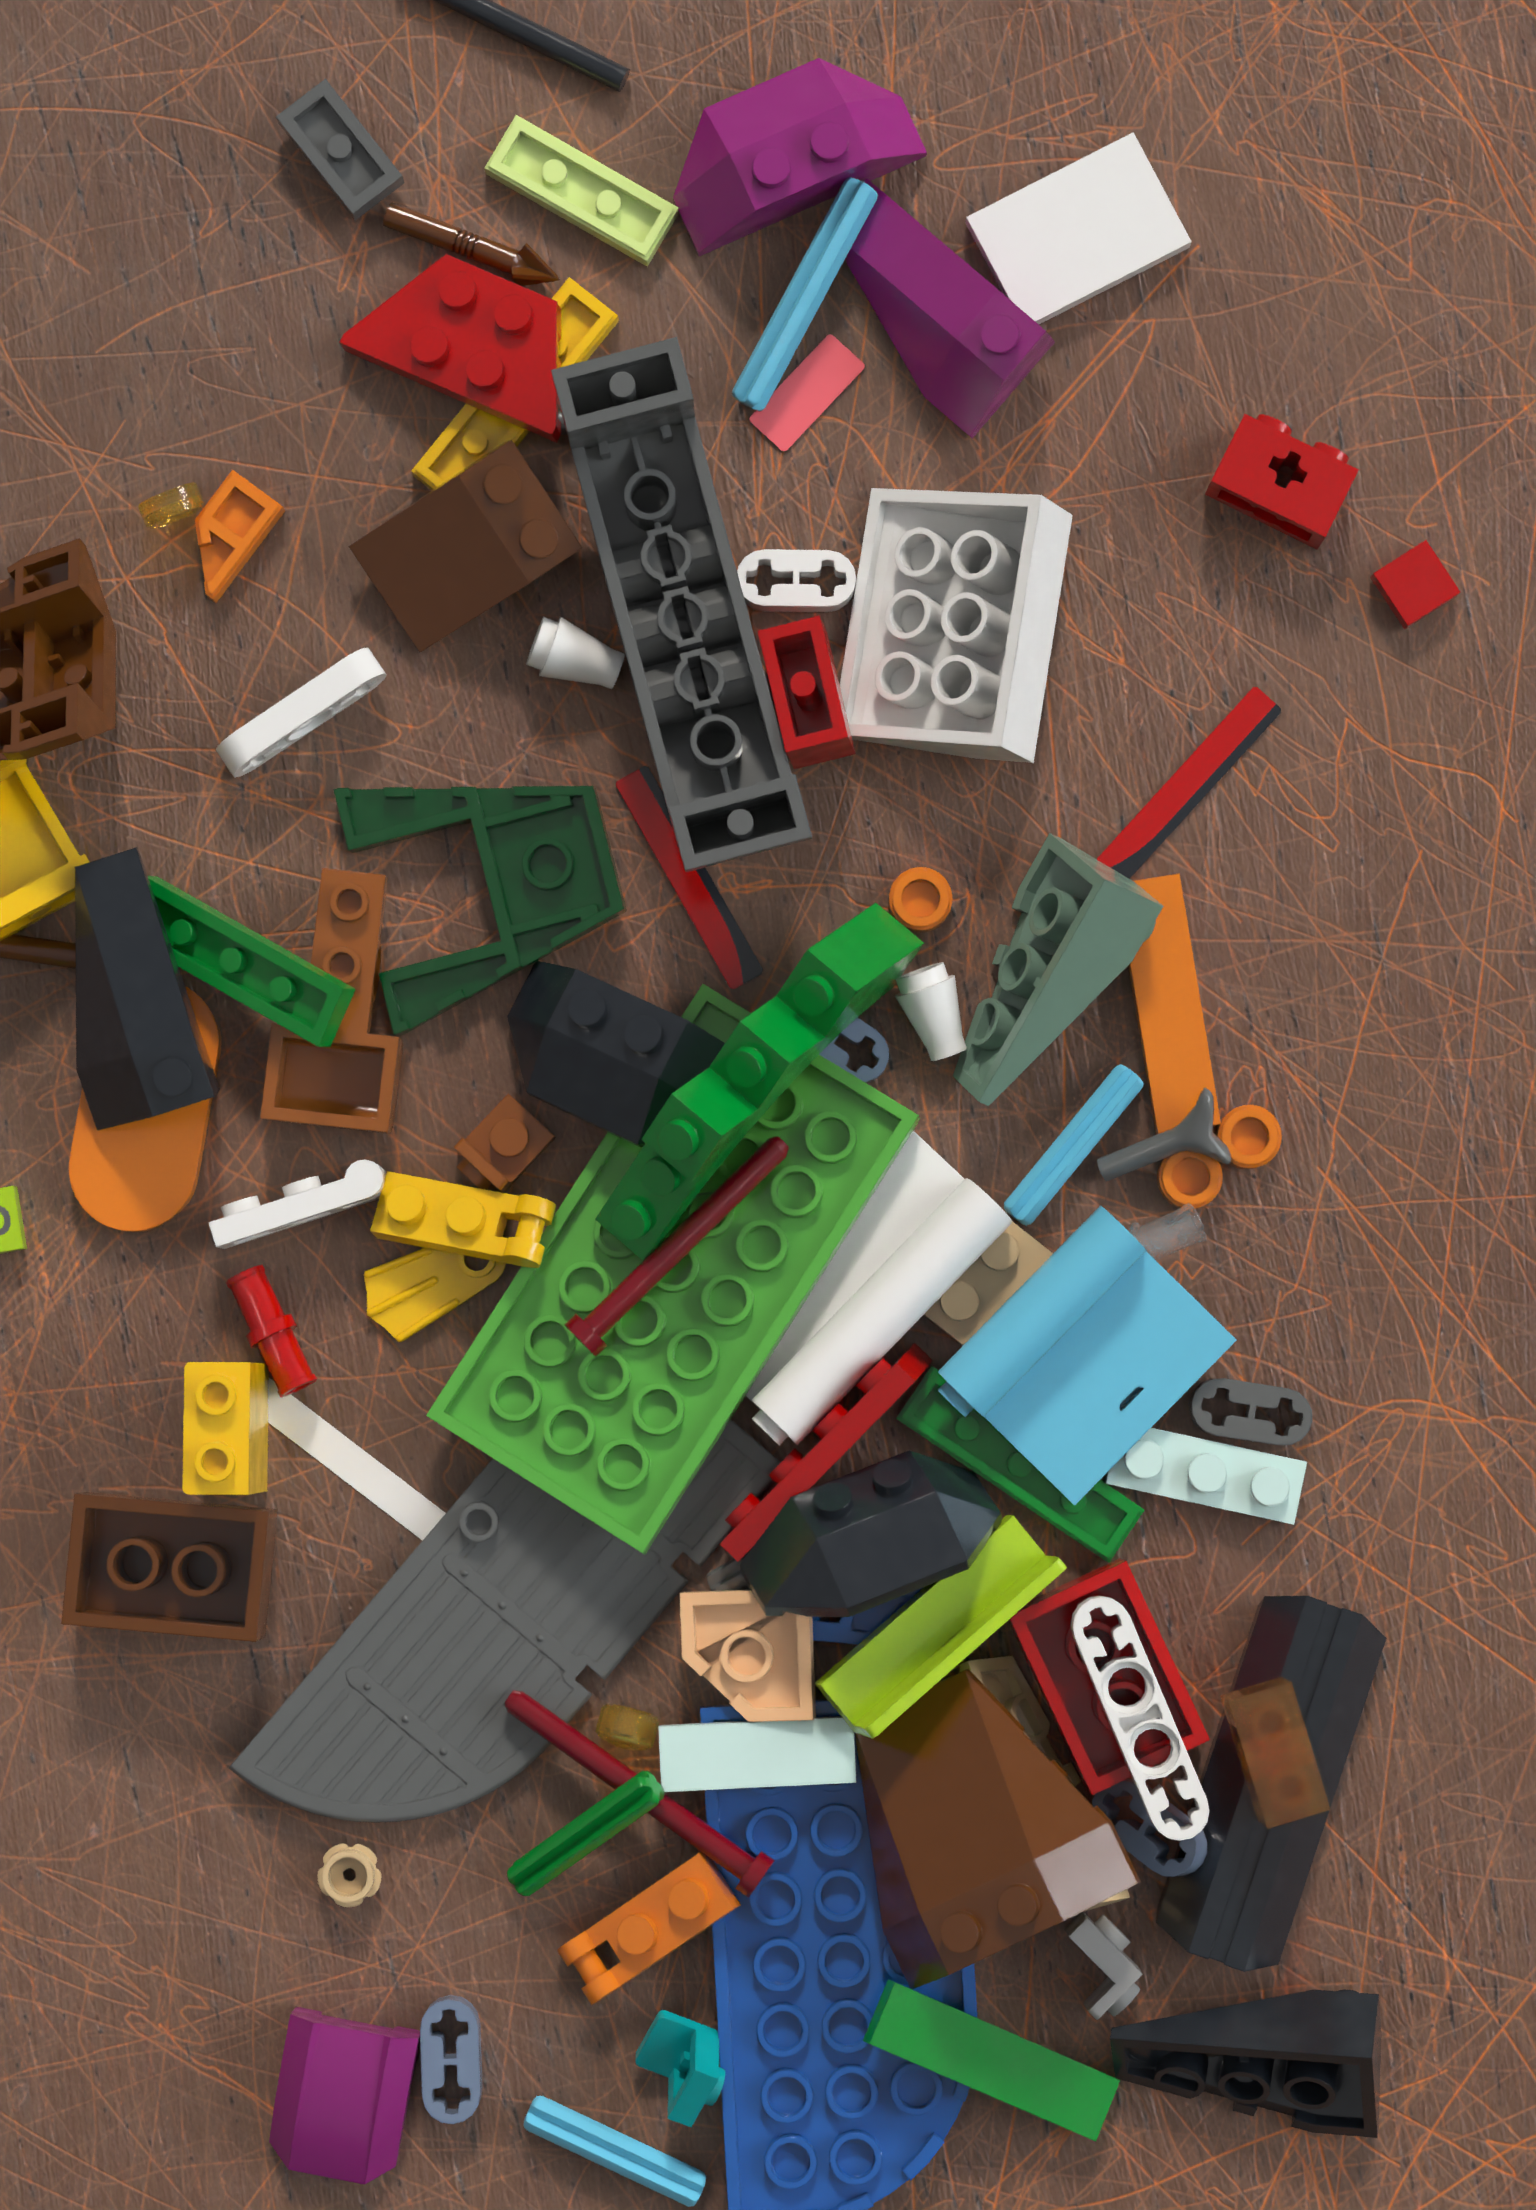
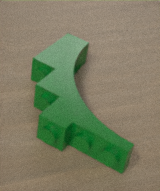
[595,903,924,1261]

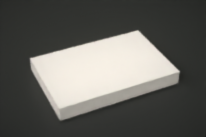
[965,132,1192,324]

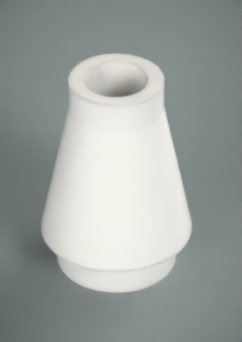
[526,616,625,689]
[895,962,967,1061]

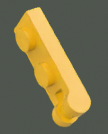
[370,1171,556,1268]

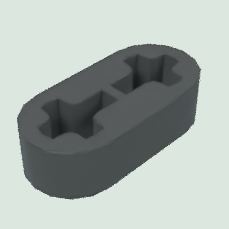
[1189,1378,1313,1445]

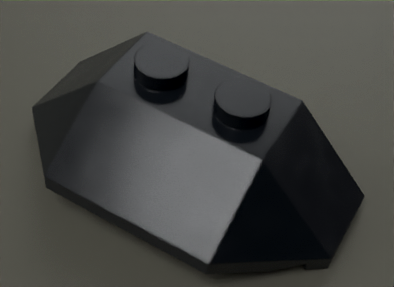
[507,961,725,1147]
[740,1450,1002,1617]

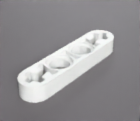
[1070,1595,1209,1841]

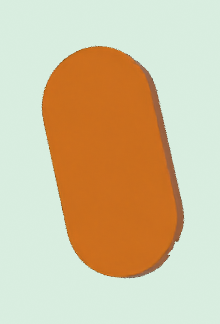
[69,986,221,1232]

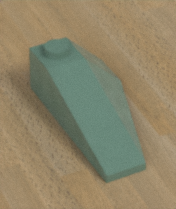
[953,833,1163,1106]

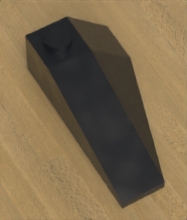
[75,847,220,1131]

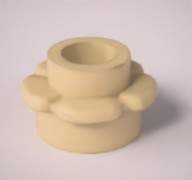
[317,1843,382,1907]

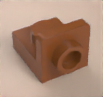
[454,1093,556,1193]

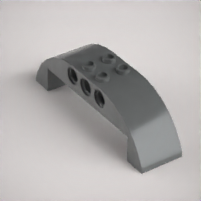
[551,337,812,872]

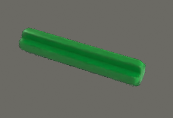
[507,1771,665,1896]

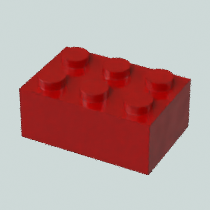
[1008,1558,1210,1795]

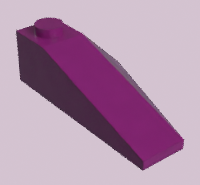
[845,178,1055,439]

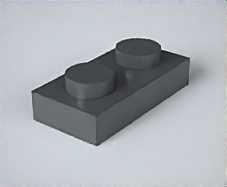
[276,78,405,221]

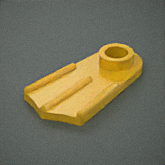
[364,1248,507,1343]

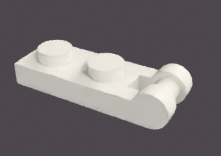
[208,1159,386,1249]

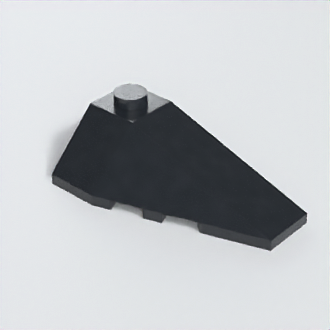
[1110,1989,1382,2138]

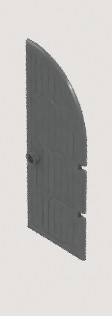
[229,1420,780,1823]

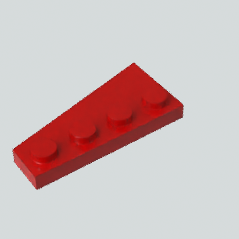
[720,1343,933,1562]

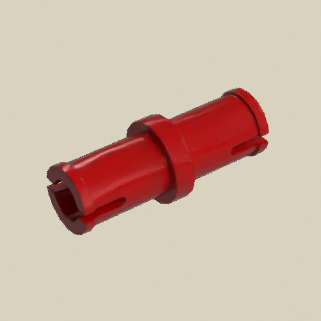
[226,1265,317,1398]

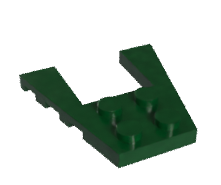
[333,786,627,1036]

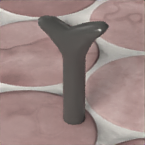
[1097,1088,1231,1182]

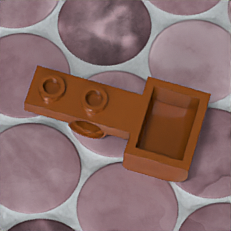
[260,868,403,1134]

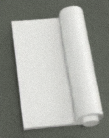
[746,1131,1012,1446]

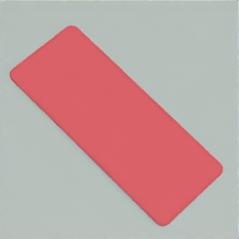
[750,334,865,451]

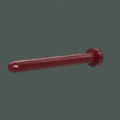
[564,1136,789,1357]

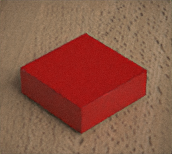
[1370,540,1461,630]

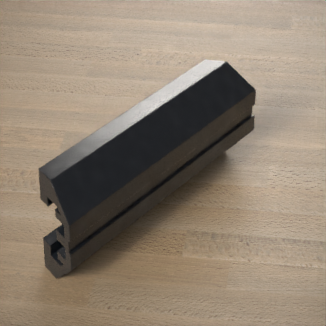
[1156,1596,1387,1972]

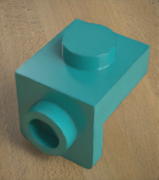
[635,2010,725,2127]

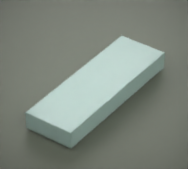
[658,1716,856,1792]

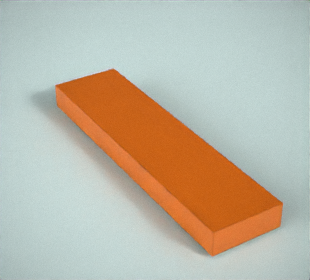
[1128,873,1221,1135]

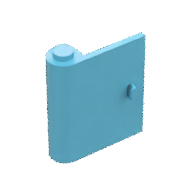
[938,1205,1236,1506]

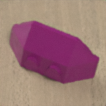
[673,58,927,257]

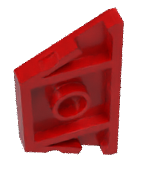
[339,254,561,443]

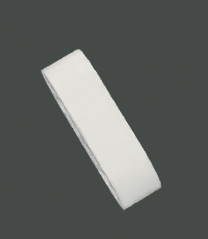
[737,549,856,612]

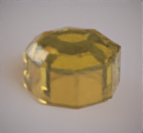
[595,1702,660,1751]

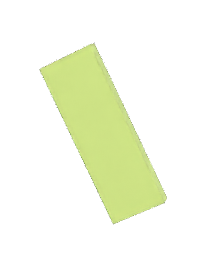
[484,115,679,267]

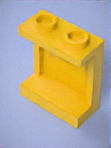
[0,759,89,941]
[182,1362,269,1495]

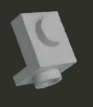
[1065,1912,1143,2020]

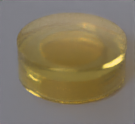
[137,482,205,529]

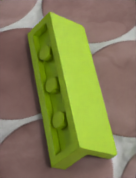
[814,1515,1067,1739]

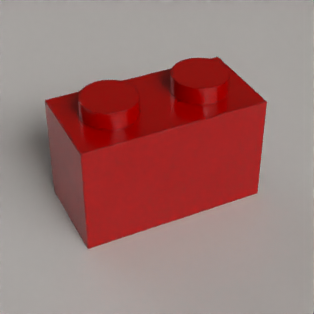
[758,615,856,769]

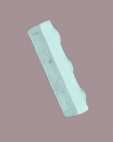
[1104,1428,1307,1525]

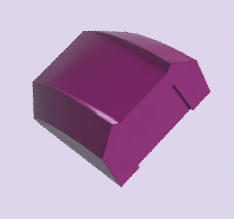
[269,2007,420,2185]

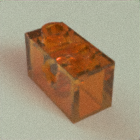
[1220,1677,1331,1829]

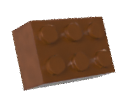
[61,1492,278,1642]

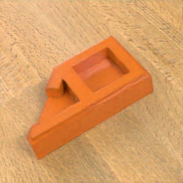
[195,469,285,603]

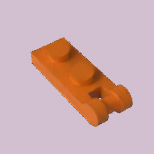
[557,1852,741,2006]

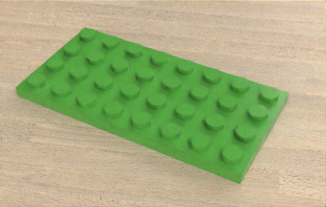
[426,984,920,1555]

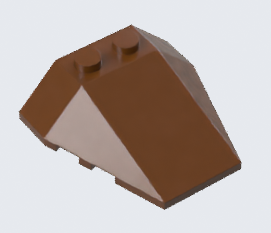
[0,538,116,760]
[855,1669,1141,1989]

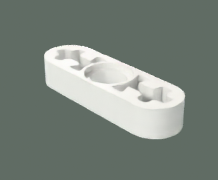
[216,648,387,777]

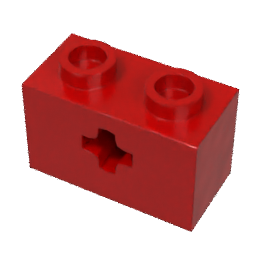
[1205,414,1359,550]

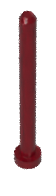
[504,1690,775,1898]

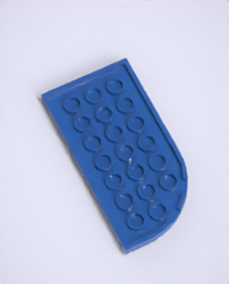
[700,1699,978,2210]

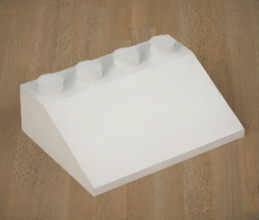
[840,488,1073,763]

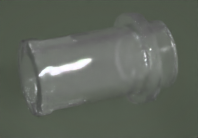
[1128,1203,1207,1261]

